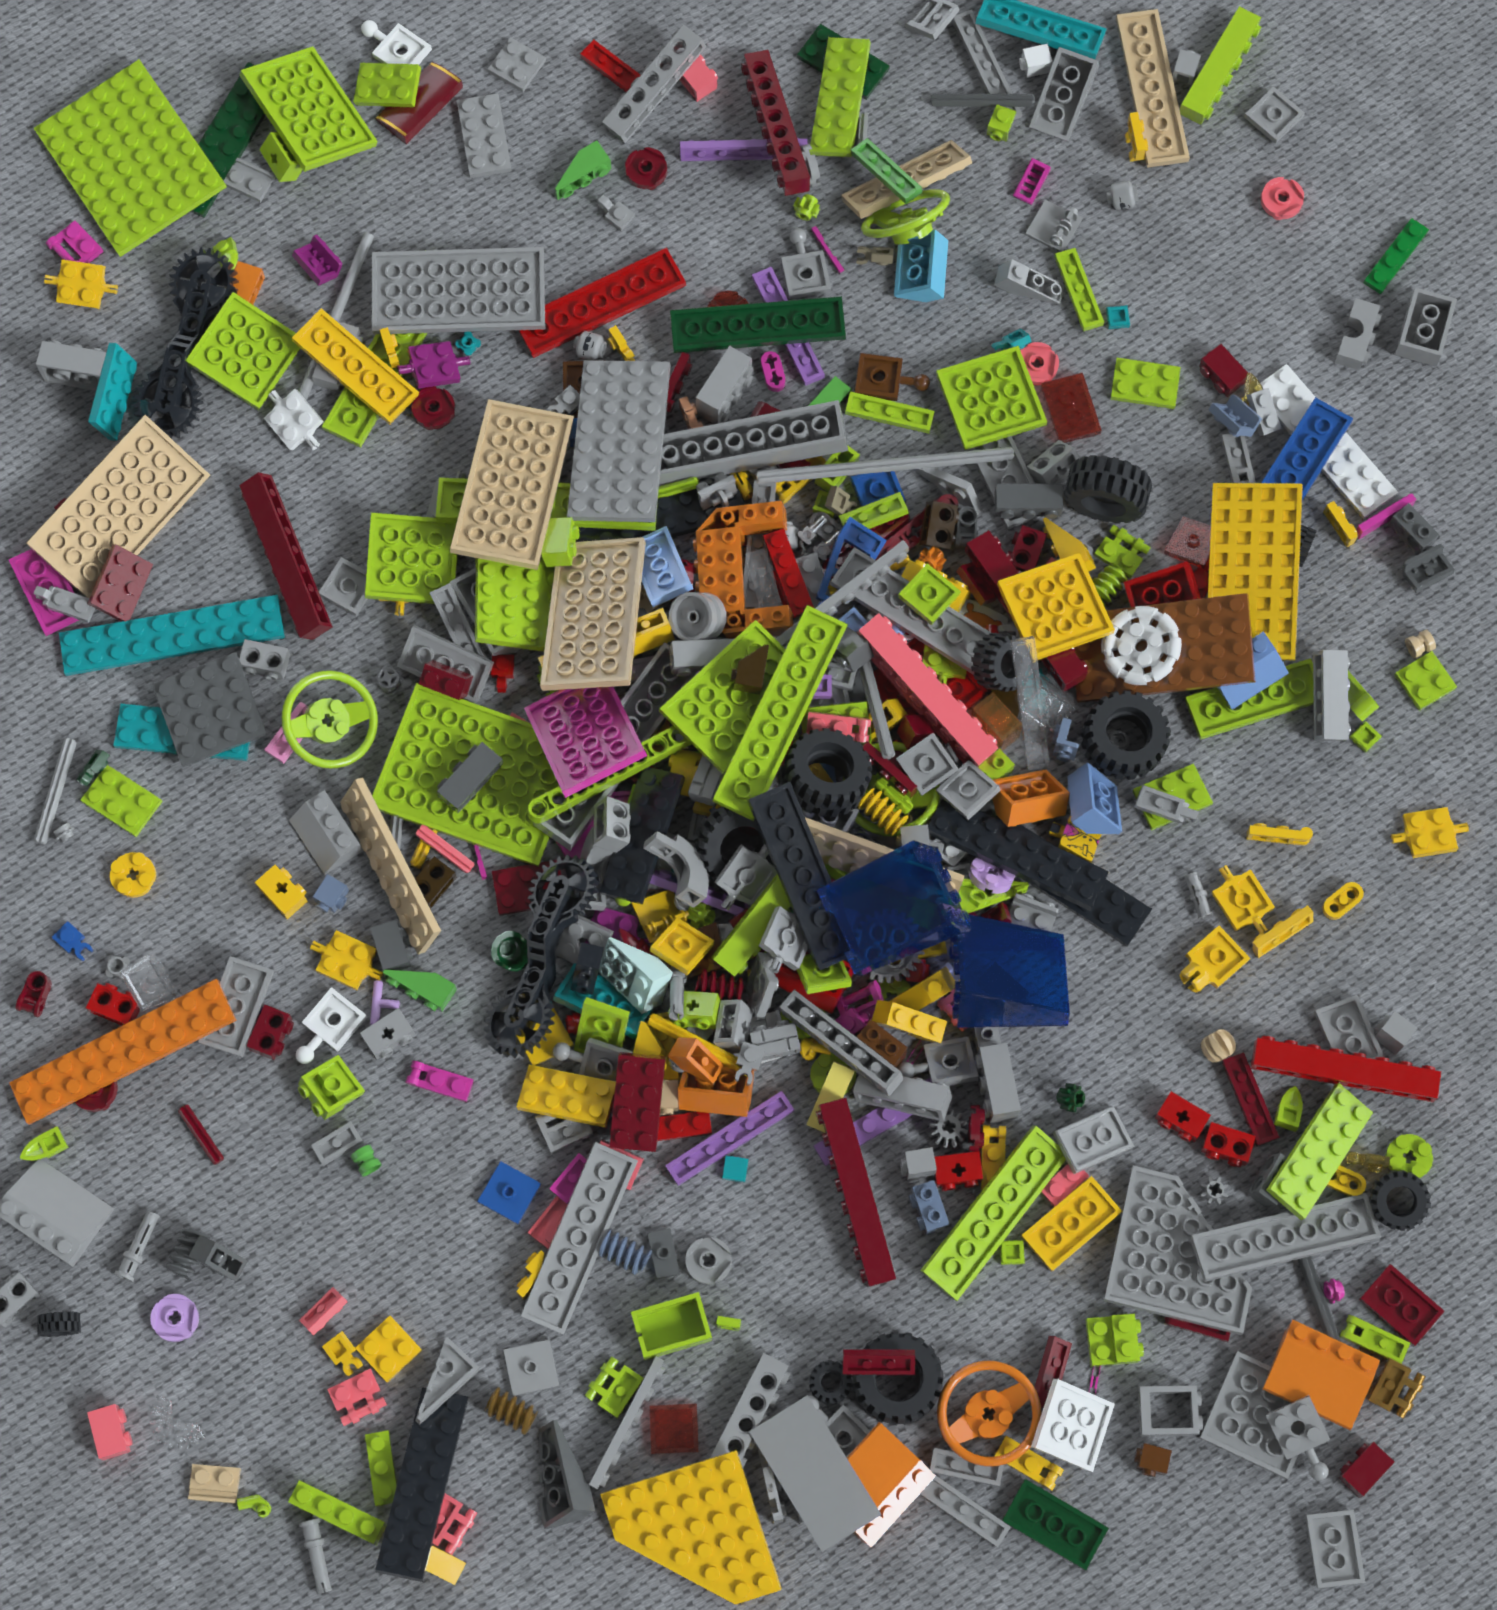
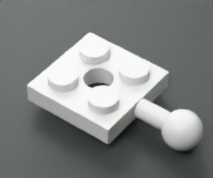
[361,20,432,65]
[296,987,367,1064]

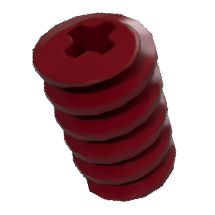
[695,968,744,1000]

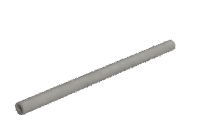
[299,232,374,401]

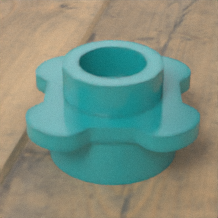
[455,332,481,356]

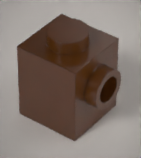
[1134,1443,1172,1477]

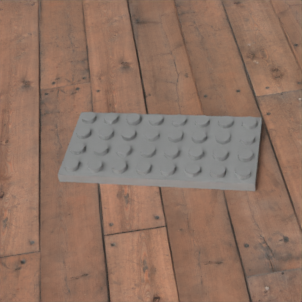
[372,247,545,334]
[567,360,671,522]

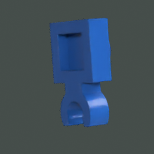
[52,921,93,961]

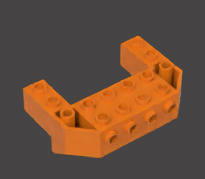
[693,501,793,639]

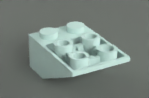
[599,937,673,1014]

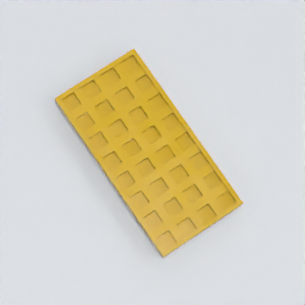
[1208,483,1303,661]

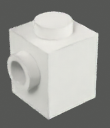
[1019,44,1053,78]

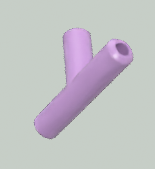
[370,980,400,1025]

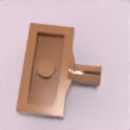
[679,396,703,429]

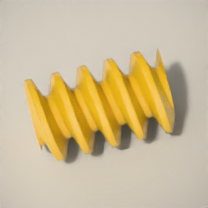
[858,788,909,836]

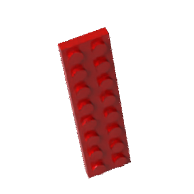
[518,247,686,358]

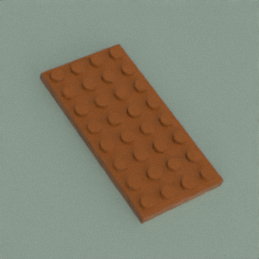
[1074,593,1256,703]

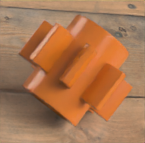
[917,546,946,571]

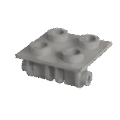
[1025,200,1083,252]

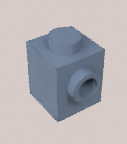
[313,874,349,913]

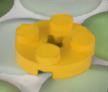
[110,852,156,898]

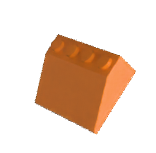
[1263,1319,1380,1430]
[847,1422,935,1547]

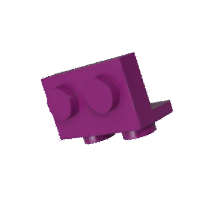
[292,234,342,286]

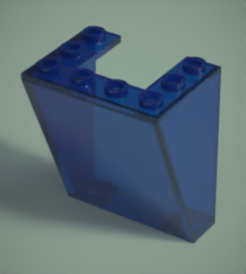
[817,840,971,975]
[949,913,1070,1028]

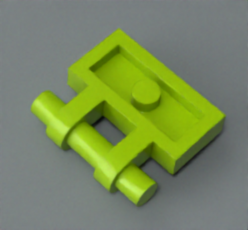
[1094,525,1151,578]
[584,1356,644,1419]

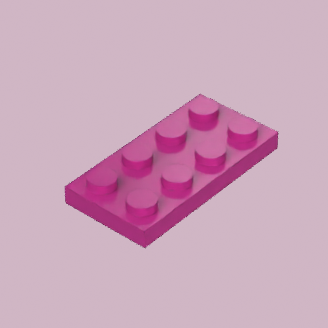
[9,549,79,636]

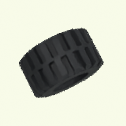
[971,633,1030,692]
[1369,1170,1431,1231]

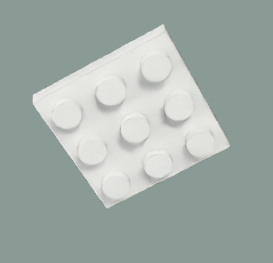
[1031,1379,1115,1472]

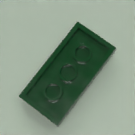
[797,24,890,100]
[1002,1479,1109,1571]

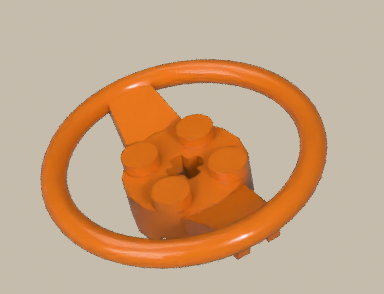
[937,1361,1042,1467]

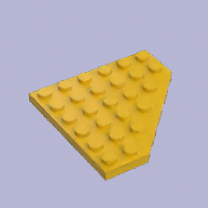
[600,1450,782,1605]

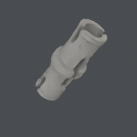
[1184,872,1213,919]

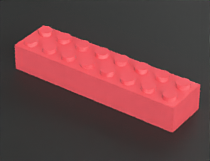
[857,613,998,767]

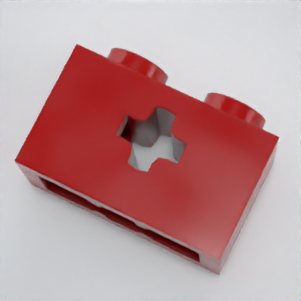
[1155,1091,1211,1142]
[934,1151,983,1191]

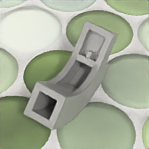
[578,827,613,911]
[643,831,709,907]

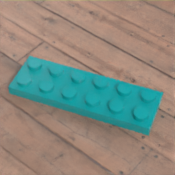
[975,0,1107,59]
[113,703,250,761]

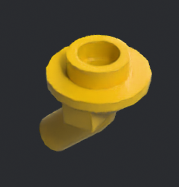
[800,1038,831,1061]

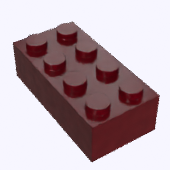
[609,1052,666,1152]

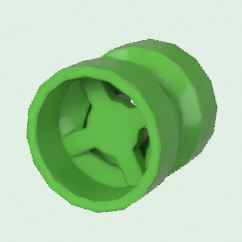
[350,1145,382,1177]

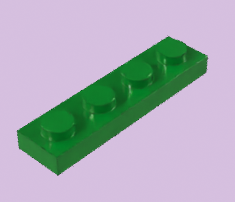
[1363,218,1429,295]

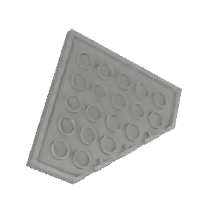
[1104,1165,1252,1335]

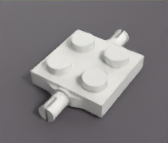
[264,389,324,450]

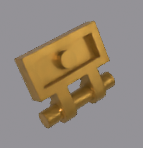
[1368,1357,1426,1418]

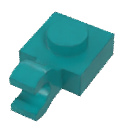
[991,328,1032,351]

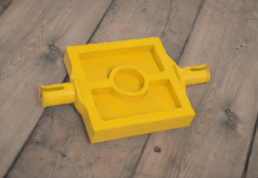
[44,259,118,309]
[1391,807,1469,858]
[1211,865,1275,934]
[310,930,383,991]

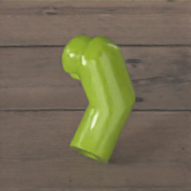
[237,1495,271,1518]

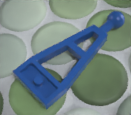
[816,517,887,606]

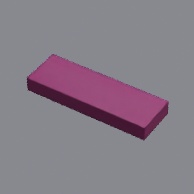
[1356,493,1416,539]

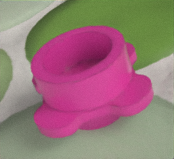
[1324,1278,1345,1304]

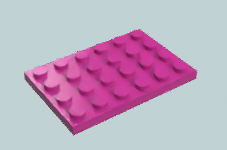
[524,686,647,798]

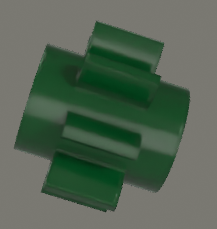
[1056,1083,1085,1112]

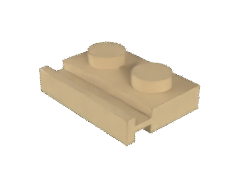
[188,1464,241,1504]

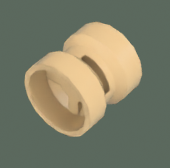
[1405,629,1436,658]

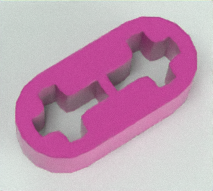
[761,351,785,392]

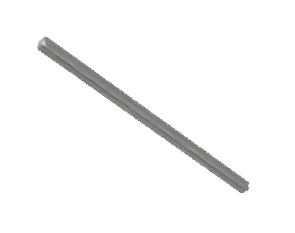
[756,447,1014,484]

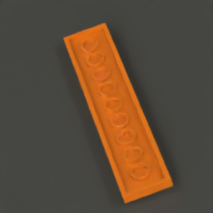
[9,979,237,1125]

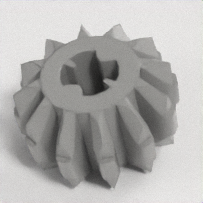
[929,1109,968,1149]

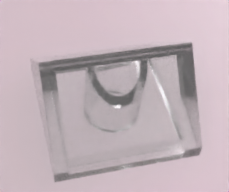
[1019,671,1075,732]
[120,954,181,1012]

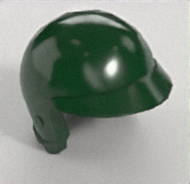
[491,931,528,971]

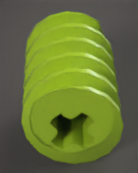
[1092,563,1128,607]

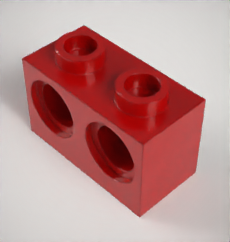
[86,983,143,1026]
[1201,1122,1256,1168]

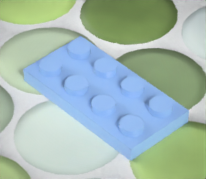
[642,526,693,607]

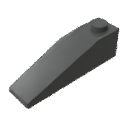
[539,1420,595,1529]

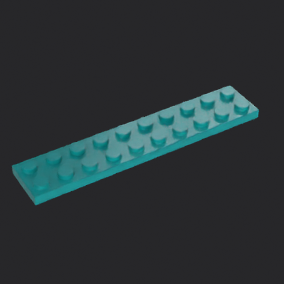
[59,595,285,676]

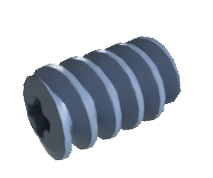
[599,1229,652,1275]

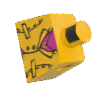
[1049,816,1102,863]

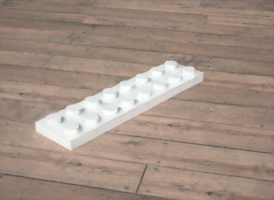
[1252,364,1398,520]

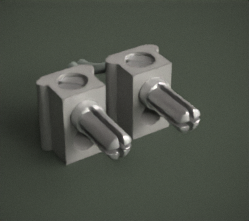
[797,515,839,561]

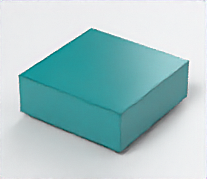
[1106,305,1130,329]
[722,1155,749,1183]

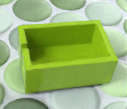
[631,1292,712,1361]

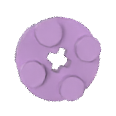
[969,858,1015,894]
[150,1294,199,1342]

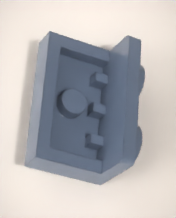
[1209,394,1262,437]
[1051,718,1079,762]
[908,1180,949,1235]

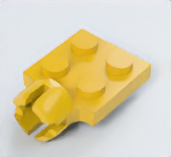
[1179,926,1251,993]

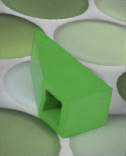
[555,140,611,200]
[383,970,457,1012]

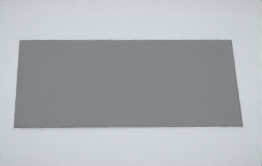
[749,1395,882,1552]

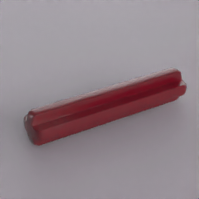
[178,1104,224,1165]

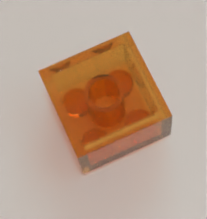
[971,692,1023,751]

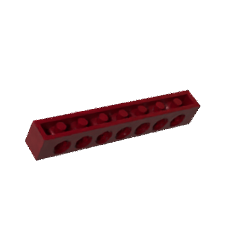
[741,49,810,196]

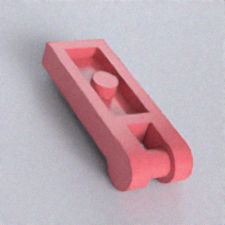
[806,711,871,742]

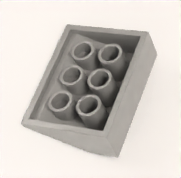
[0,1159,114,1267]

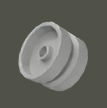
[669,592,726,641]

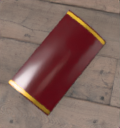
[375,62,463,144]

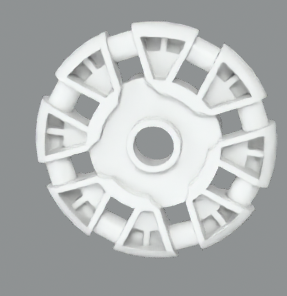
[1101,606,1182,685]

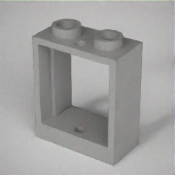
[1137,1386,1203,1437]

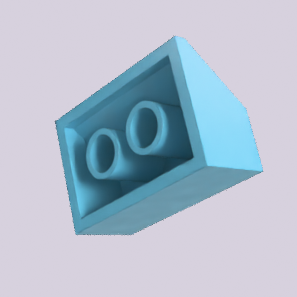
[894,230,948,302]

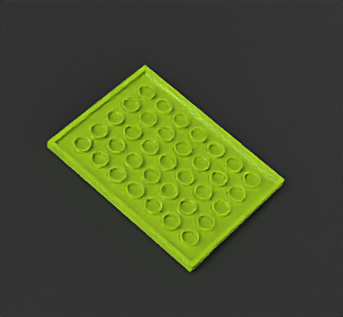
[34,59,227,257]
[372,683,559,867]

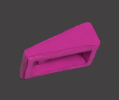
[1013,158,1051,205]

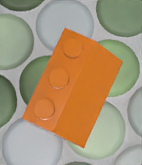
[992,769,1070,827]
[678,1065,754,1117]

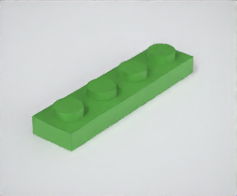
[851,138,922,204]

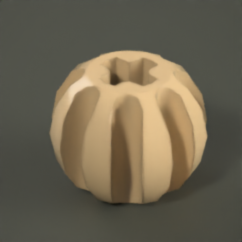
[1201,1029,1236,1062]

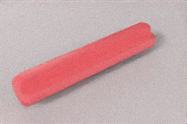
[415,825,474,873]

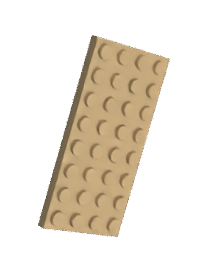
[450,399,574,570]
[26,415,210,598]
[540,537,646,691]

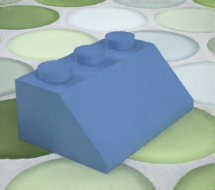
[1217,631,1289,710]
[1067,762,1122,834]

